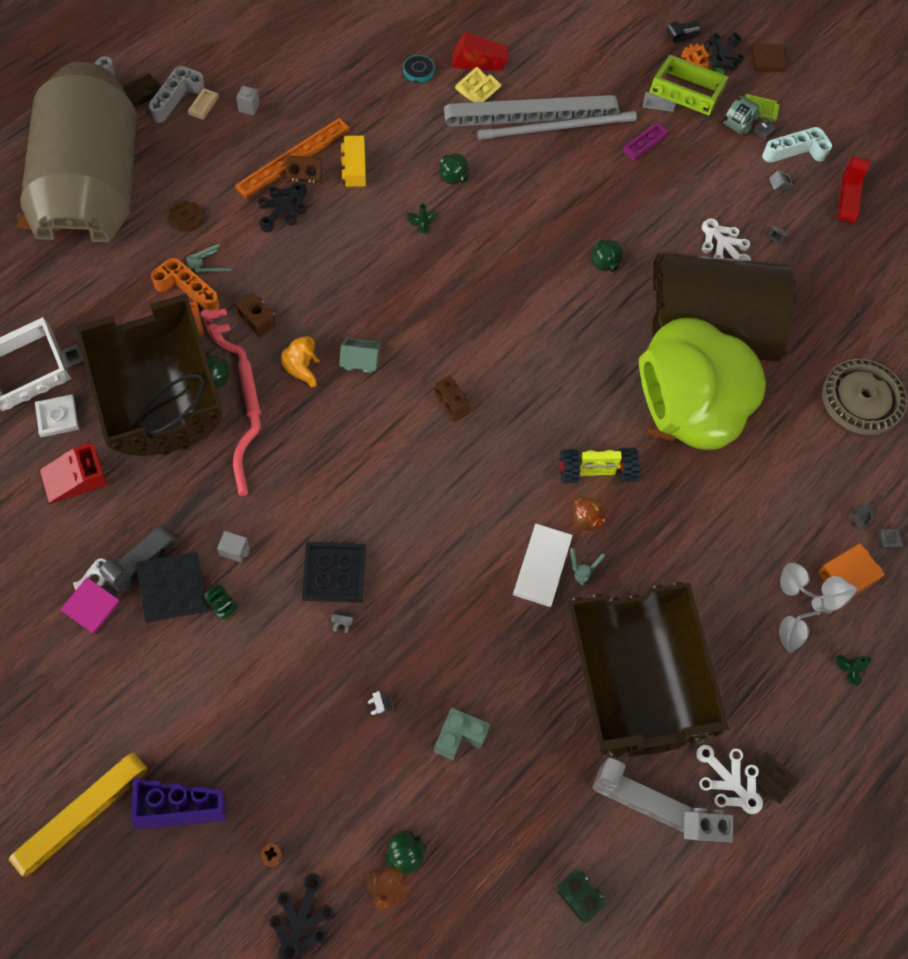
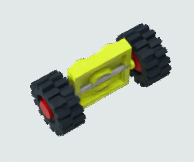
[559,447,640,484]

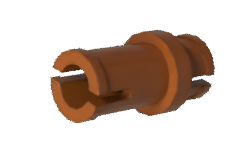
[646,424,675,442]

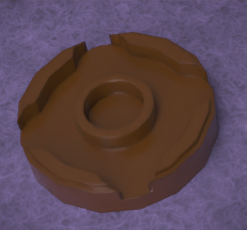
[169,201,204,232]

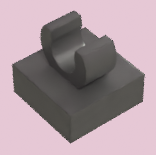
[753,117,776,140]
[849,503,874,531]
[331,610,355,633]
[368,691,395,715]

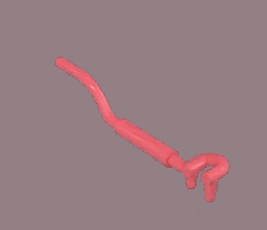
[201,309,261,496]

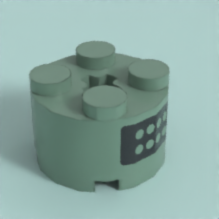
[723,95,761,134]

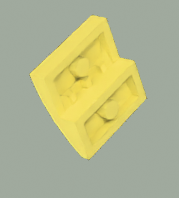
[455,67,502,102]

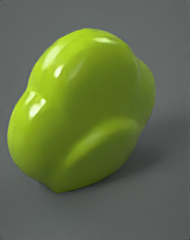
[639,318,766,450]

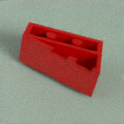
[452,31,508,71]

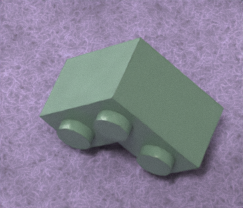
[434,708,490,760]

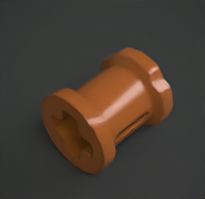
[261,844,283,867]

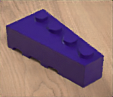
[131,778,226,829]

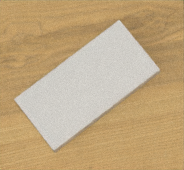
[513,523,573,607]

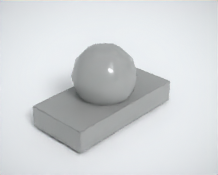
[642,89,676,112]

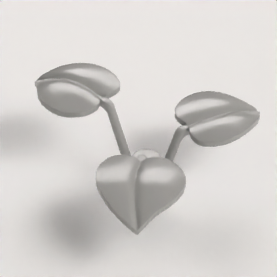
[779,563,858,653]

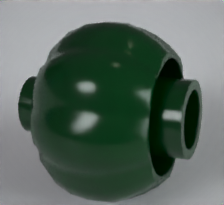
[439,153,469,184]
[591,240,623,272]
[206,355,229,388]
[384,830,427,874]

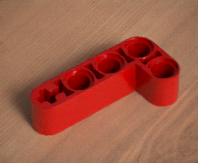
[837,156,870,223]

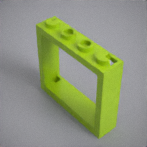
[649,55,729,115]

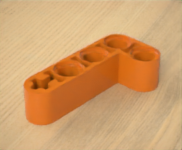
[151,258,220,311]

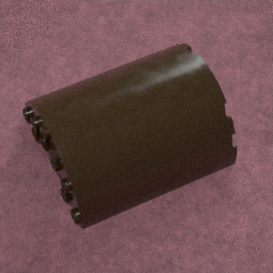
[652,252,797,362]
[75,293,222,456]
[568,582,729,757]

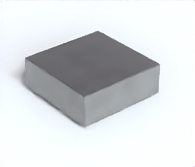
[878,528,903,550]

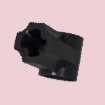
[667,21,700,43]

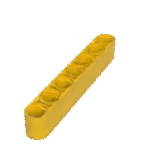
[9,752,148,877]

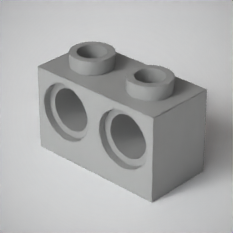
[684,808,733,843]

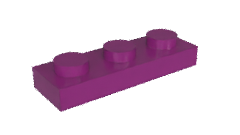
[623,122,669,161]

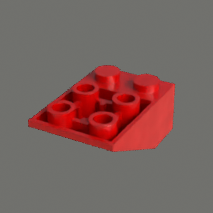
[40,442,108,504]

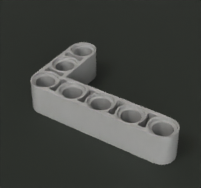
[592,758,694,832]

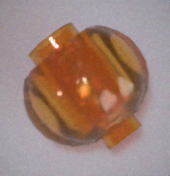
[571,497,606,531]

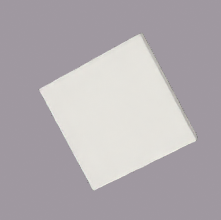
[35,394,80,437]

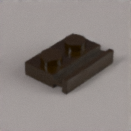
[122,73,161,107]
[748,751,800,804]

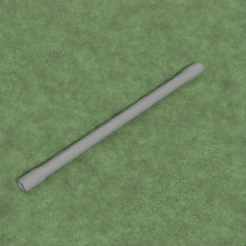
[477,111,637,140]

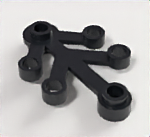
[704,32,745,71]
[258,183,307,233]
[269,873,334,959]

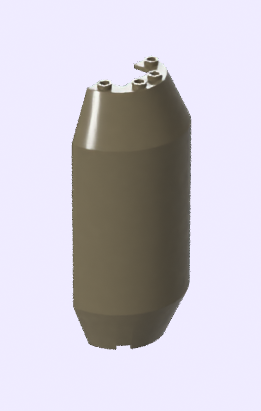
[20,62,137,242]

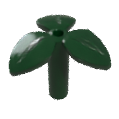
[406,203,436,233]
[836,655,871,687]

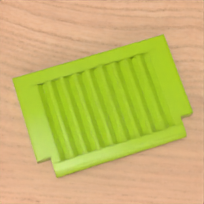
[744,94,780,122]

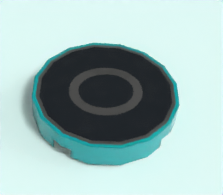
[403,55,435,83]

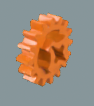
[681,43,712,70]

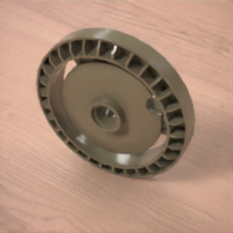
[822,359,907,435]

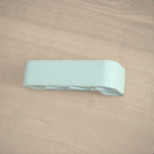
[762,127,832,162]

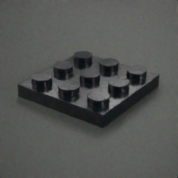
[302,542,366,603]
[136,552,208,623]

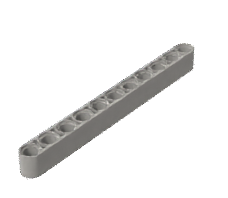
[444,95,620,127]

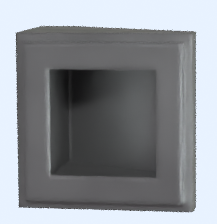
[769,170,793,190]
[767,225,788,245]
[61,344,84,368]

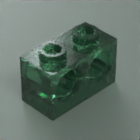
[554,869,607,925]

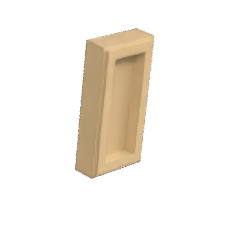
[188,88,219,120]

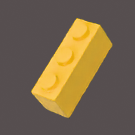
[341,136,366,187]

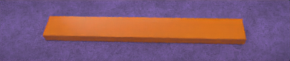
[235,118,350,199]

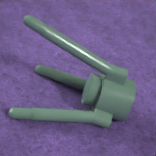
[186,244,232,273]
[571,548,605,586]

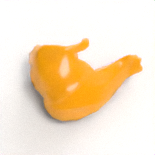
[281,336,320,387]

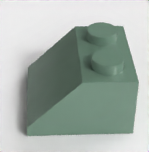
[339,337,382,373]

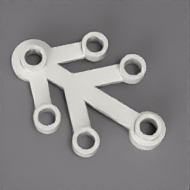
[702,219,751,261]
[696,745,763,814]

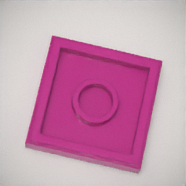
[60,577,120,634]

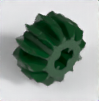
[205,584,238,620]

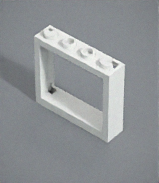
[0,317,72,411]

